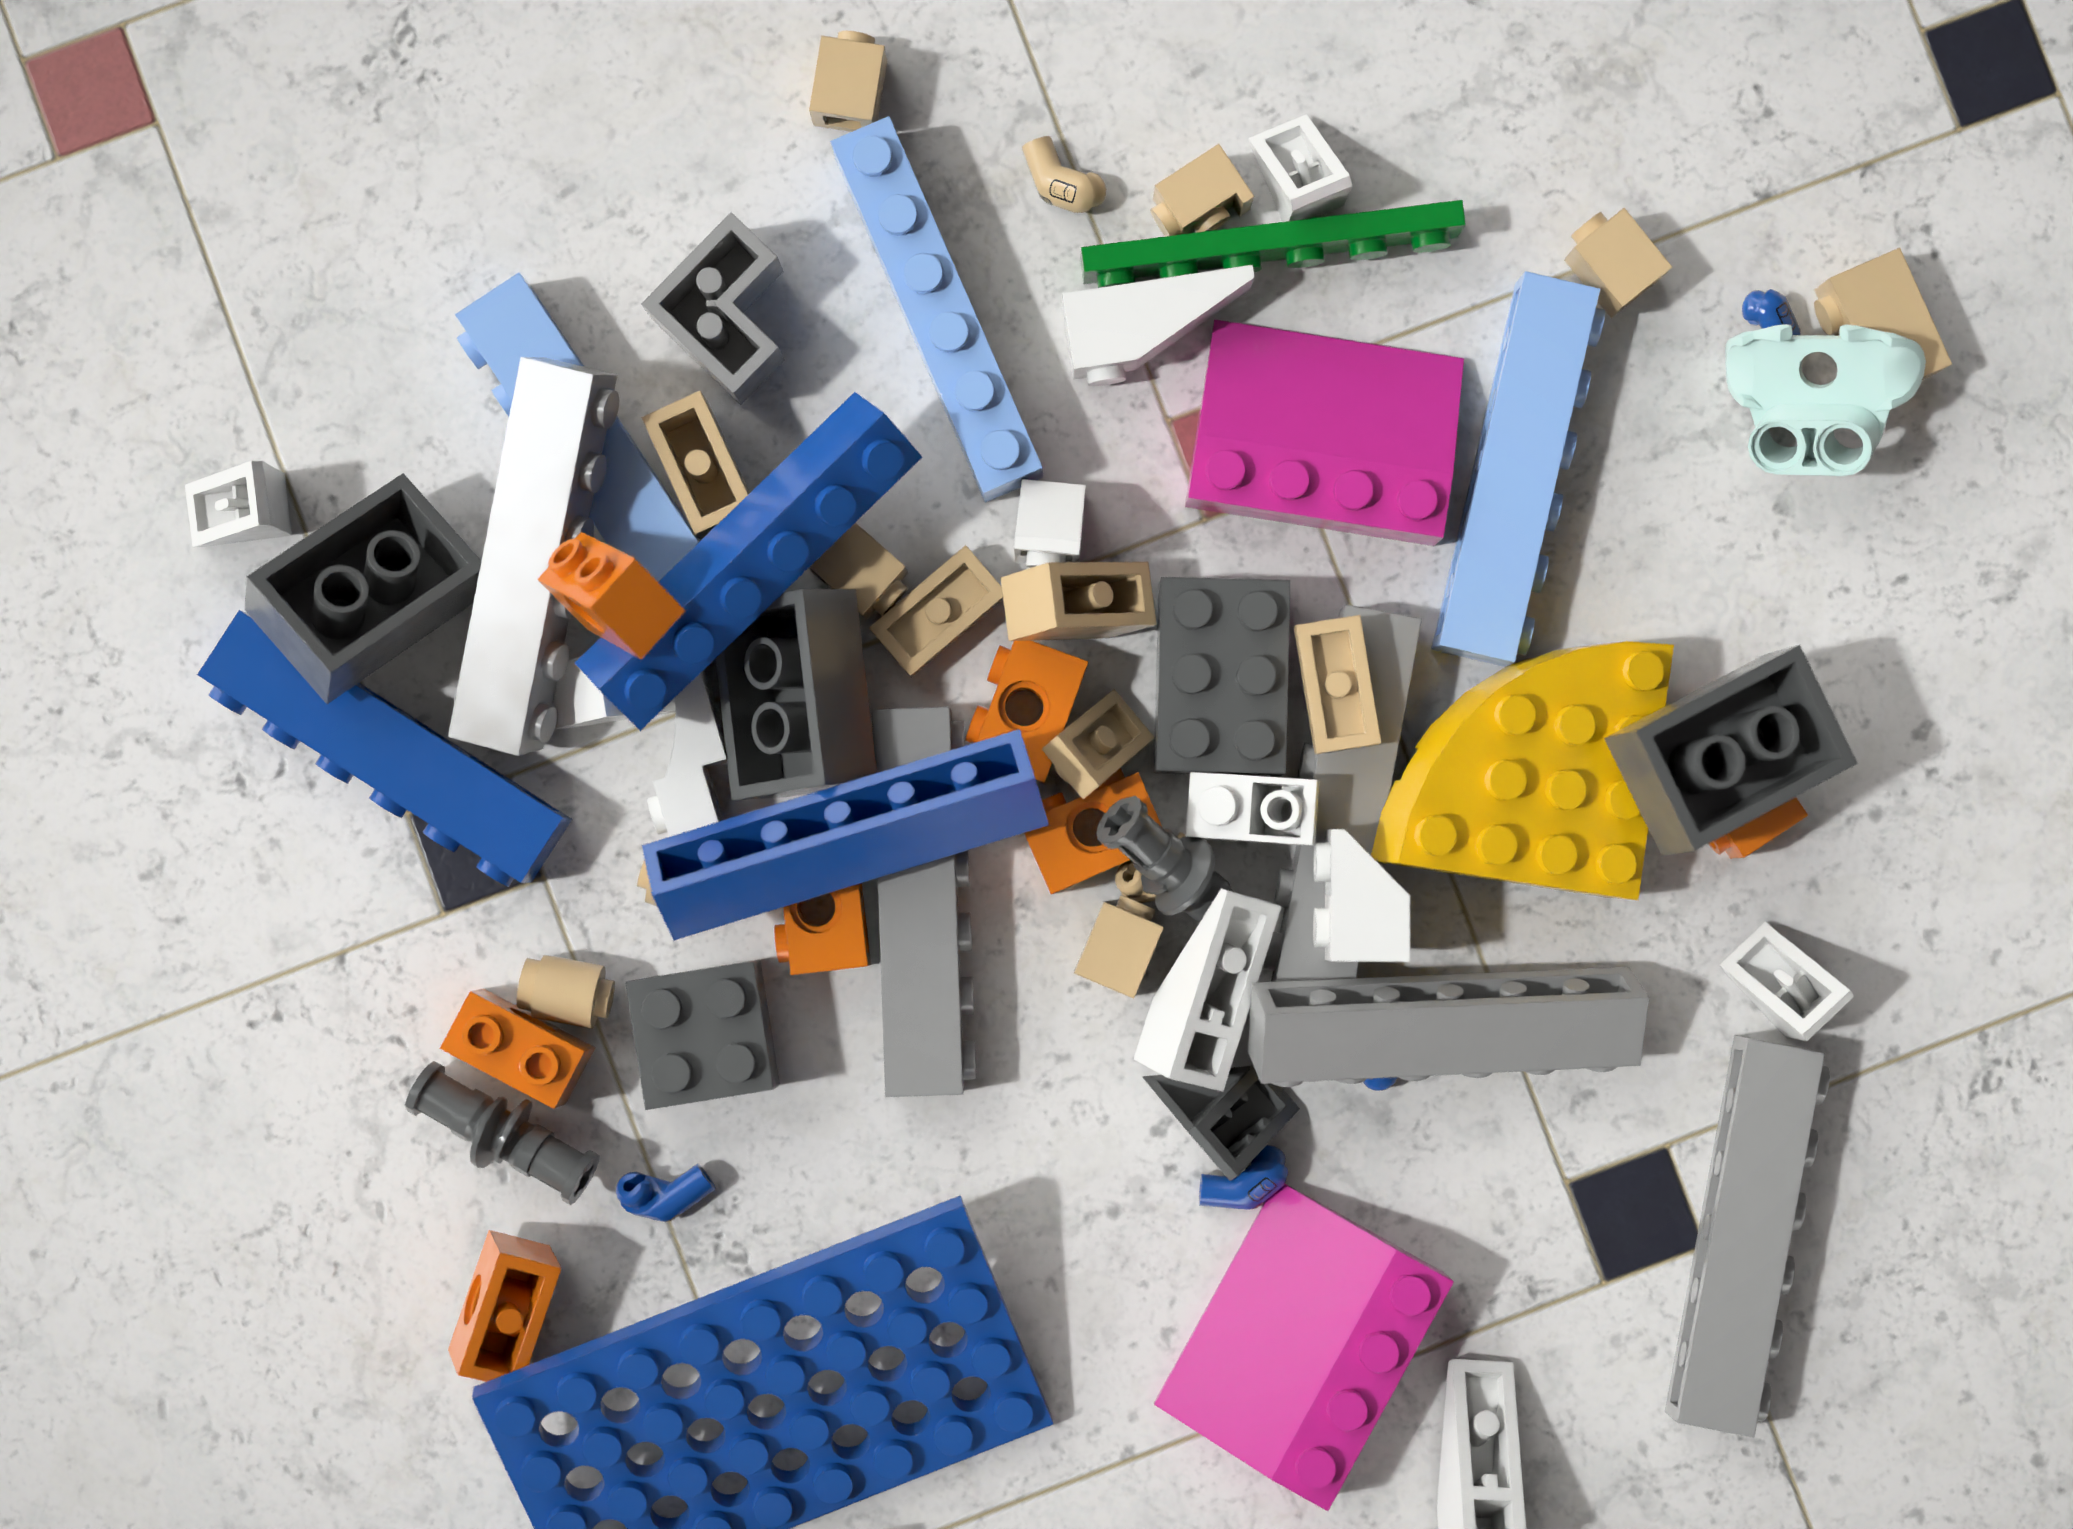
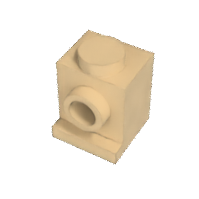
[1150,144,1254,236]

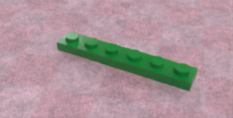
[1080,200,1466,288]

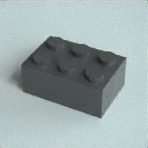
[245,473,481,704]
[1154,577,1291,777]
[715,589,877,800]
[1604,645,1858,856]

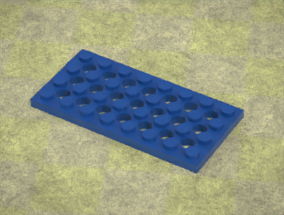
[472,1195,1053,1529]

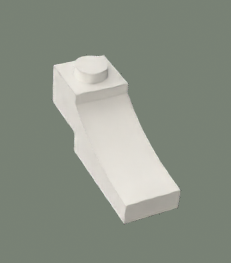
[647,669,727,837]

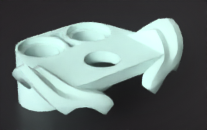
[1725,324,1926,476]

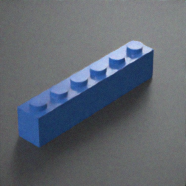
[575,392,923,731]
[197,610,572,887]
[642,729,1049,940]

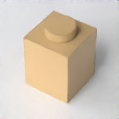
[809,31,887,132]
[1564,208,1672,318]
[809,523,908,620]
[1074,895,1164,999]

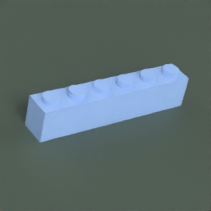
[830,116,1043,503]
[1431,271,1605,667]
[455,272,700,582]

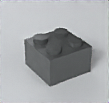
[625,960,780,1110]

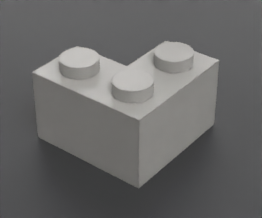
[641,212,785,405]

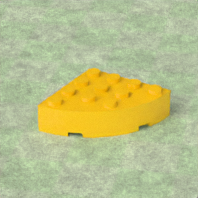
[1371,641,1674,900]

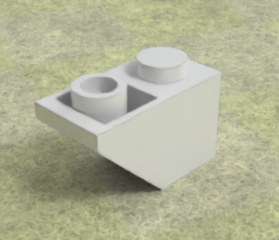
[1014,479,1086,569]
[1186,772,1320,846]
[1313,829,1410,962]

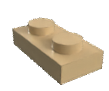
[869,545,1003,678]
[1294,615,1381,755]
[1041,689,1155,799]

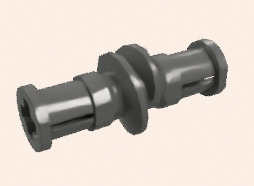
[1096,796,1234,921]
[405,1061,600,1205]

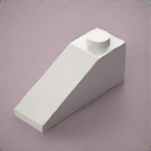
[1062,265,1254,386]
[1134,889,1281,1092]
[1437,1359,1526,1529]

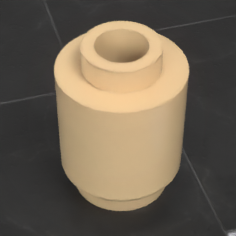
[516,955,615,1029]

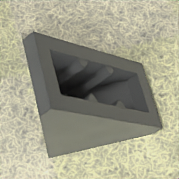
[1142,1065,1300,1181]

